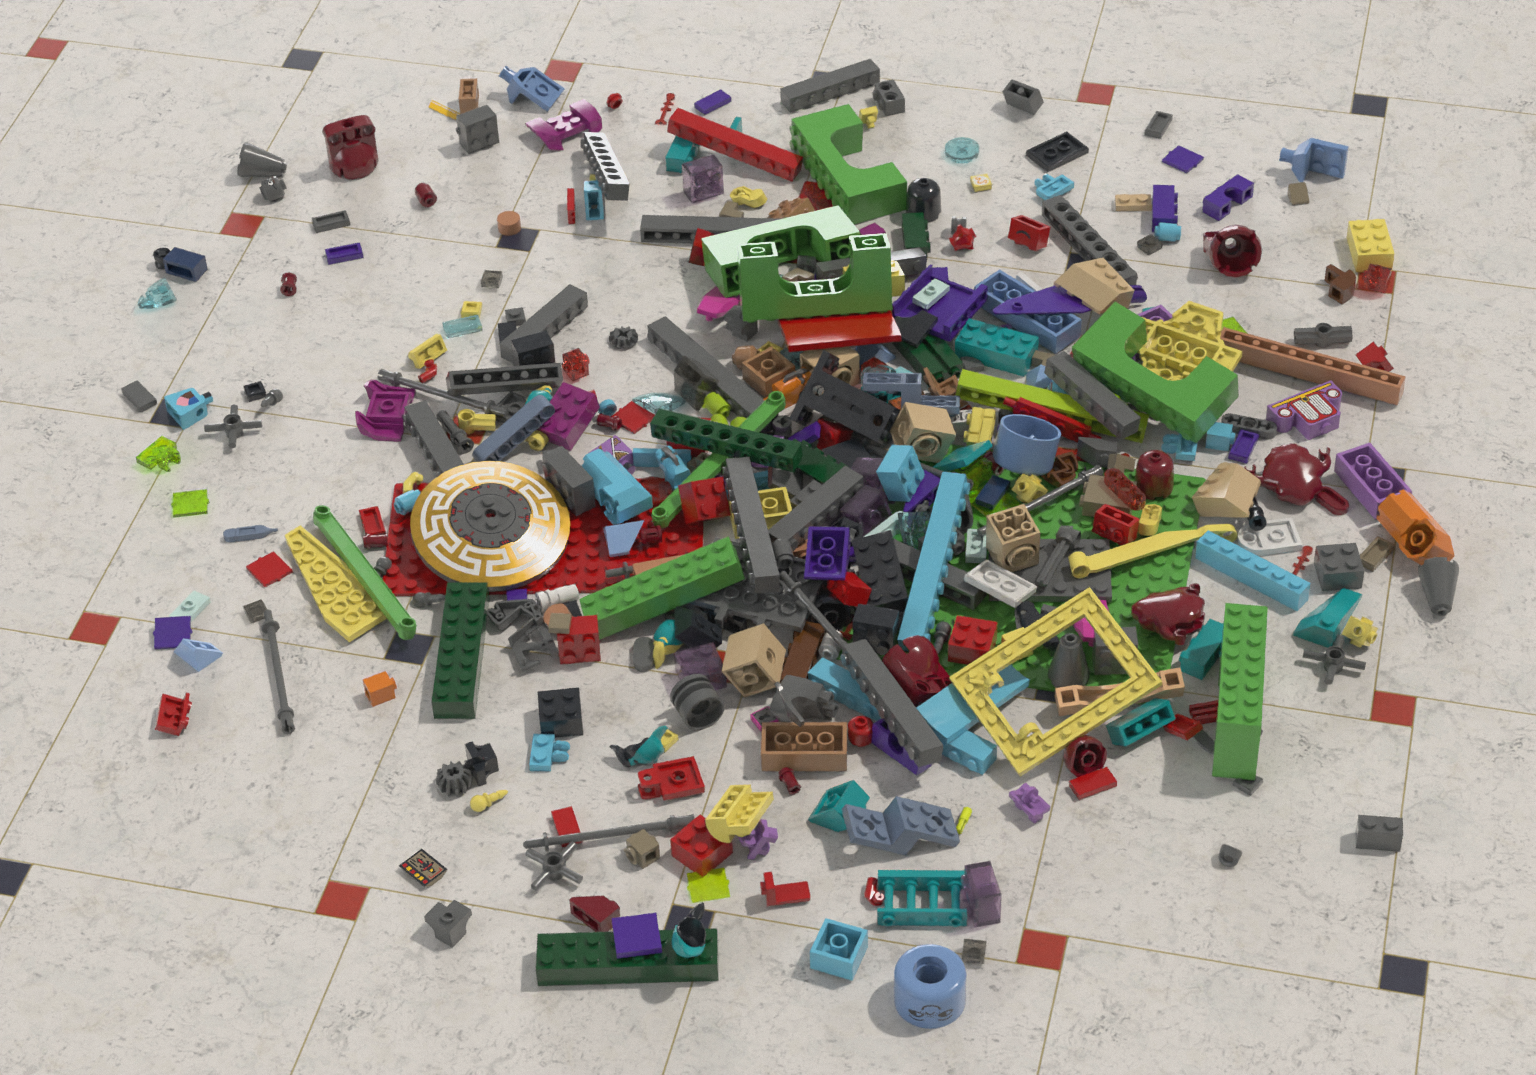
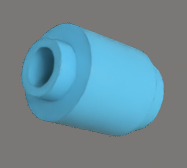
[1154,223,1181,242]
[393,490,421,515]

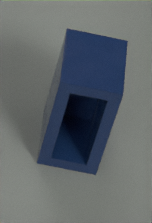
[163,247,208,282]

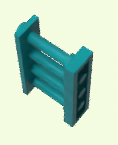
[877,870,967,927]

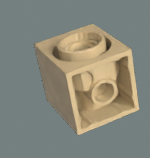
[800,346,860,395]
[890,402,956,463]
[986,504,1040,572]
[722,624,786,698]

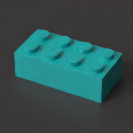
[955,318,1039,377]

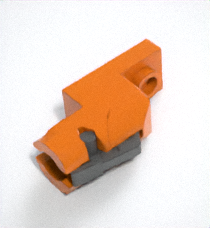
[764,367,812,409]

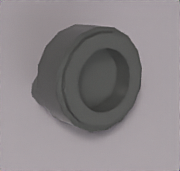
[1218,844,1243,867]

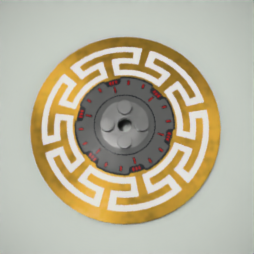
[410,461,570,592]

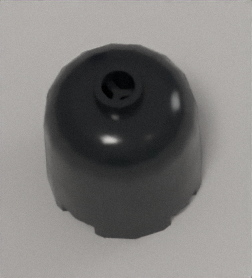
[906,178,941,223]

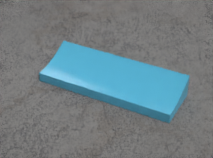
[917,665,1029,744]

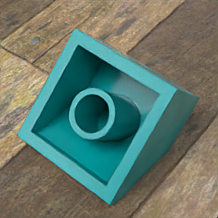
[808,780,870,832]

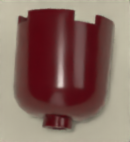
[1134,450,1174,500]

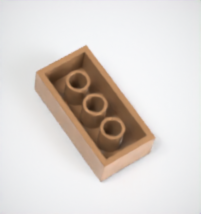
[761,722,847,771]

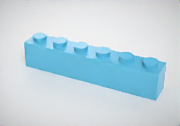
[1195,530,1311,611]

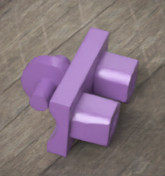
[1009,783,1050,823]
[739,819,778,860]

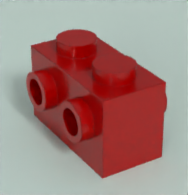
[1092,504,1140,546]

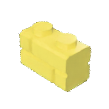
[963,407,996,452]

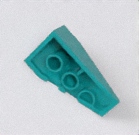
[1293,588,1363,648]

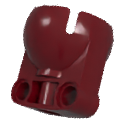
[322,115,379,180]
[1203,225,1263,278]
[882,635,952,707]

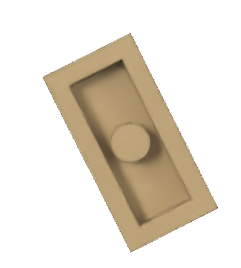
[1115,194,1152,211]

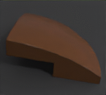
[1041,451,1078,487]

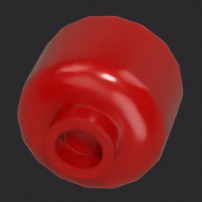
[847,716,874,747]

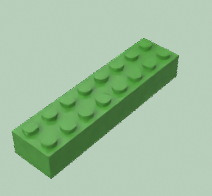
[579,536,745,640]

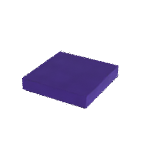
[612,912,662,959]

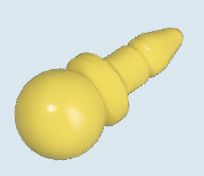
[470,790,508,812]

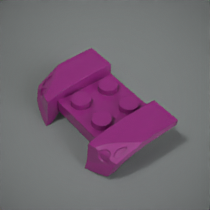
[525,99,602,150]
[355,379,416,442]

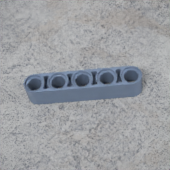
[472,395,555,462]

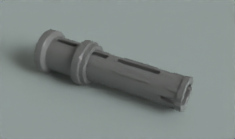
[436,410,474,454]

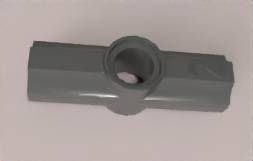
[1294,323,1353,348]

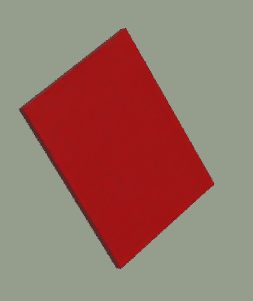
[777,310,901,352]

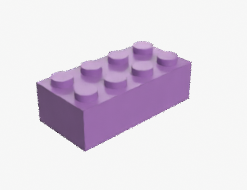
[1334,442,1412,520]

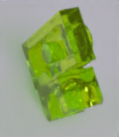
[136,436,181,472]

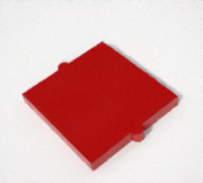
[611,401,655,434]
[246,551,293,587]

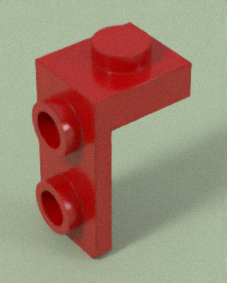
[760,871,811,906]

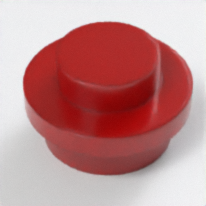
[606,93,623,109]

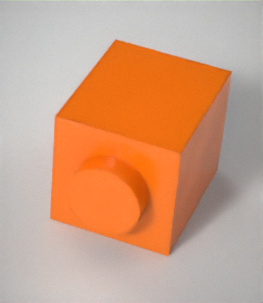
[362,671,397,707]

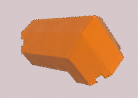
[1376,489,1455,565]

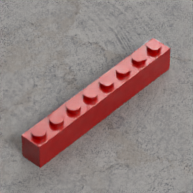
[667,108,803,182]

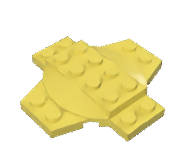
[1137,301,1242,381]

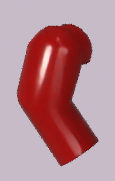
[418,359,437,384]
[864,877,884,906]

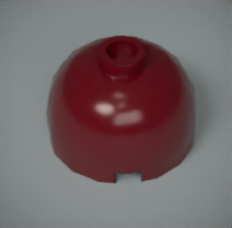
[1063,735,1107,777]

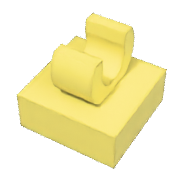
[859,106,878,129]

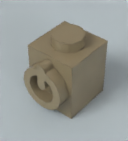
[624,829,660,869]

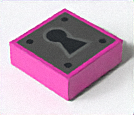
[750,706,779,732]

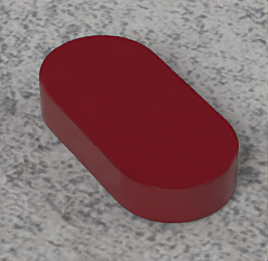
[1315,486,1349,515]

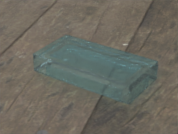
[442,315,483,339]

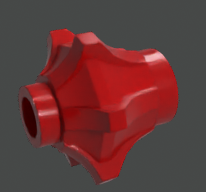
[949,224,977,251]

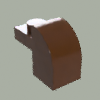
[1324,264,1356,305]

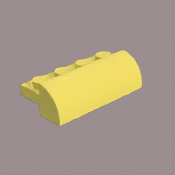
[705,784,774,843]

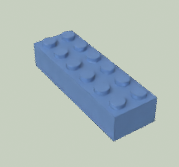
[974,269,1082,354]

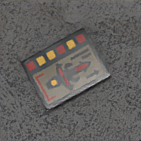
[399,849,447,887]

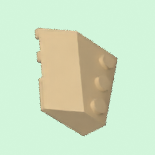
[1053,258,1135,315]
[1192,462,1261,518]

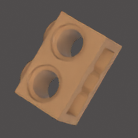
[459,78,479,114]

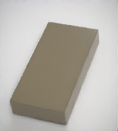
[1360,536,1395,572]

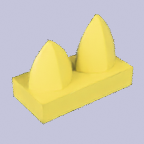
[408,334,447,369]

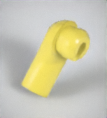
[403,472,423,494]

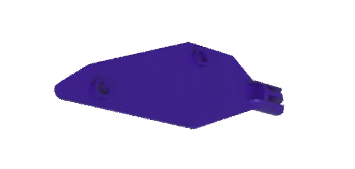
[992,285,1147,315]

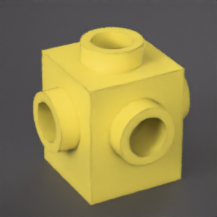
[1012,474,1048,504]
[1342,616,1378,648]

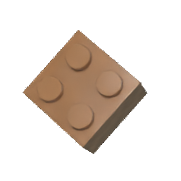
[742,346,795,398]

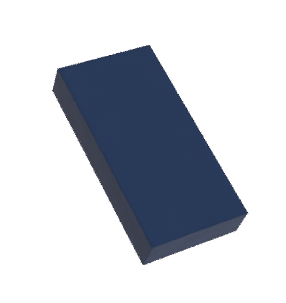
[975,475,1010,510]

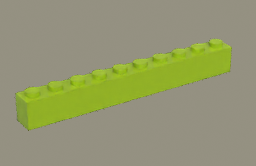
[956,369,1149,443]

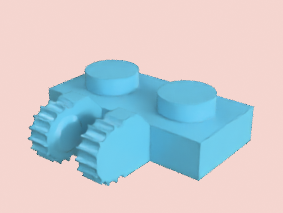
[1034,174,1074,200]
[1161,433,1198,461]
[529,734,570,771]

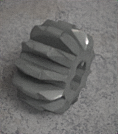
[436,761,472,797]

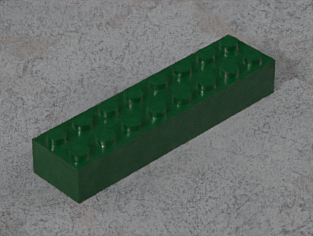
[431,582,490,719]
[536,928,719,986]

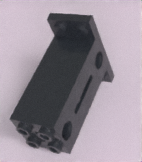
[789,350,901,446]

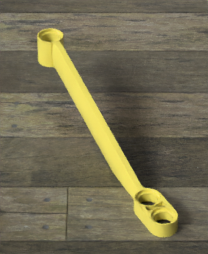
[1068,524,1237,579]

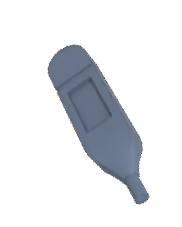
[223,525,278,542]

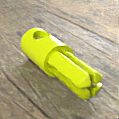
[956,807,972,834]

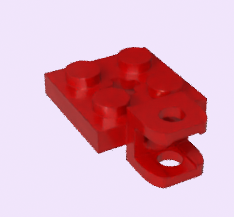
[638,756,705,801]

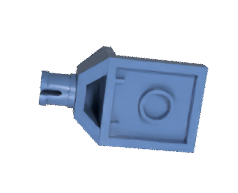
[498,66,565,112]
[1279,138,1349,182]

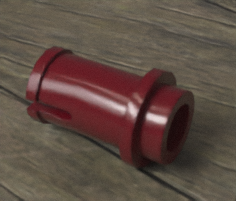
[596,413,622,431]
[363,534,388,550]
[778,767,801,795]

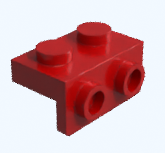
[155,692,192,736]

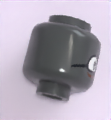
[259,176,287,202]

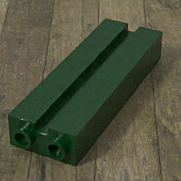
[890,310,963,388]

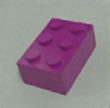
[537,382,600,451]

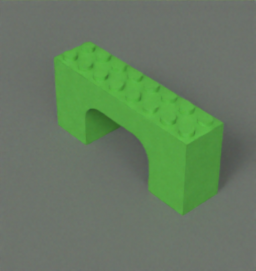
[790,104,907,224]
[701,206,860,298]
[737,233,892,323]
[1072,302,1239,443]
[1212,603,1268,780]

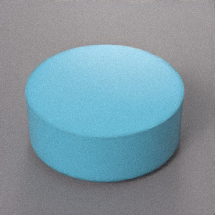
[598,399,617,416]

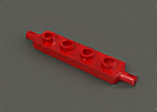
[1003,397,1102,443]

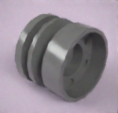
[670,674,725,730]

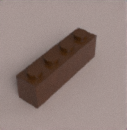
[780,622,825,684]

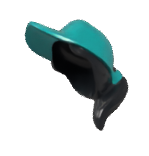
[609,726,668,768]
[672,902,706,958]

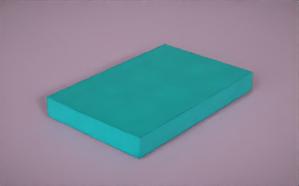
[933,440,993,472]

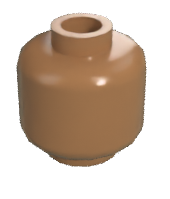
[732,345,760,371]

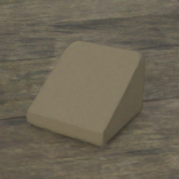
[1287,182,1309,205]

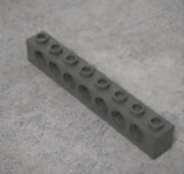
[580,132,630,201]
[1042,195,1138,285]

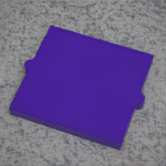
[1162,145,1204,173]
[153,616,193,650]

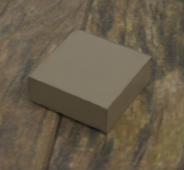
[548,613,572,634]

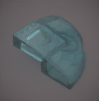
[138,277,177,309]
[632,392,686,414]
[898,511,932,550]

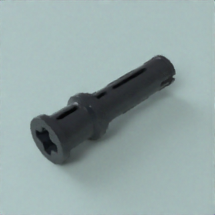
[1247,496,1267,531]

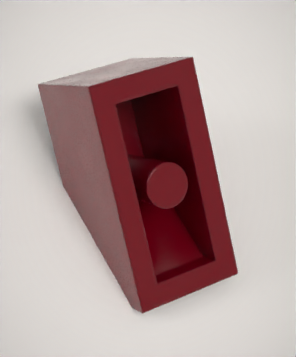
[569,895,620,932]

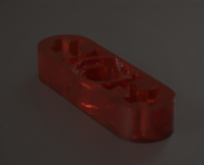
[1104,468,1146,511]

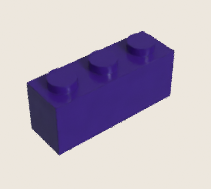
[1152,184,1178,232]

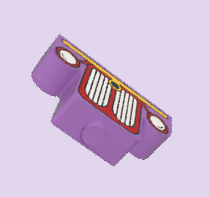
[1266,380,1342,440]

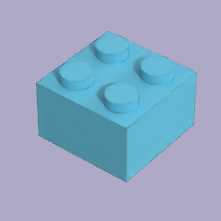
[876,445,925,502]
[810,918,868,981]

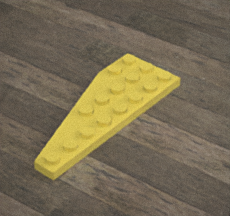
[285,525,387,642]

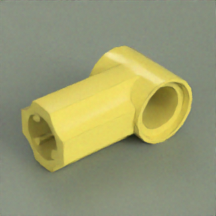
[458,409,496,434]

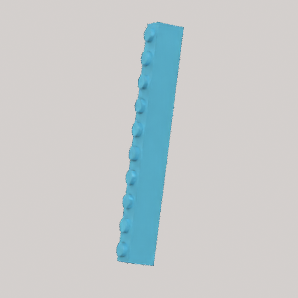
[897,472,970,652]
[808,657,997,775]

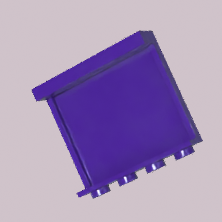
[891,264,988,342]

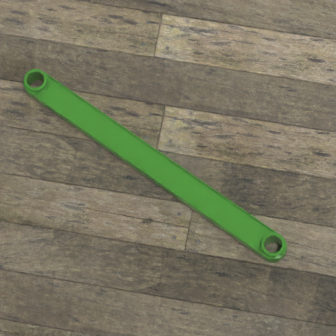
[651,391,786,528]
[313,505,417,640]

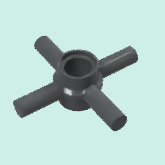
[204,404,262,448]
[1303,635,1366,685]
[525,841,583,891]

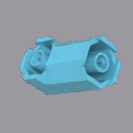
[582,449,653,525]

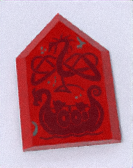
[799,181,833,211]

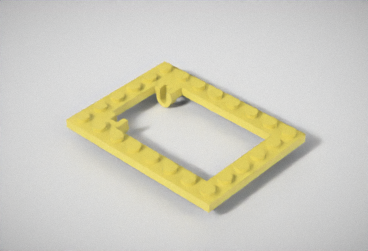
[949,587,1162,777]

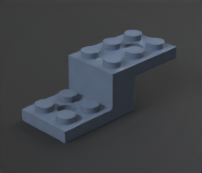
[863,373,960,417]
[842,796,960,855]

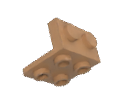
[767,198,815,219]
[923,367,968,408]

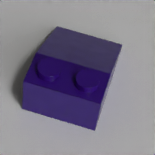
[804,526,851,580]

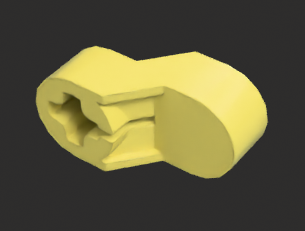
[730,186,767,208]
[524,430,548,451]
[1138,504,1162,536]

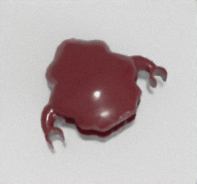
[1244,443,1331,506]
[1131,583,1206,646]

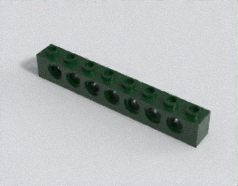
[650,408,803,473]

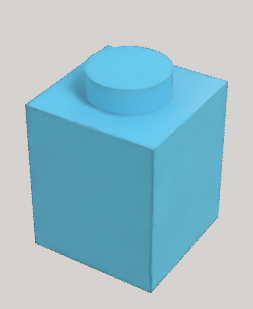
[1206,422,1236,452]

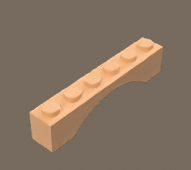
[1055,668,1185,716]

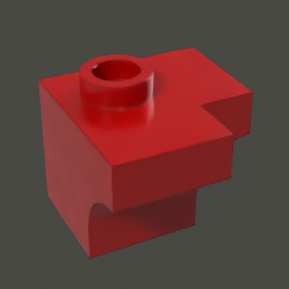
[1355,341,1394,372]
[817,419,853,451]

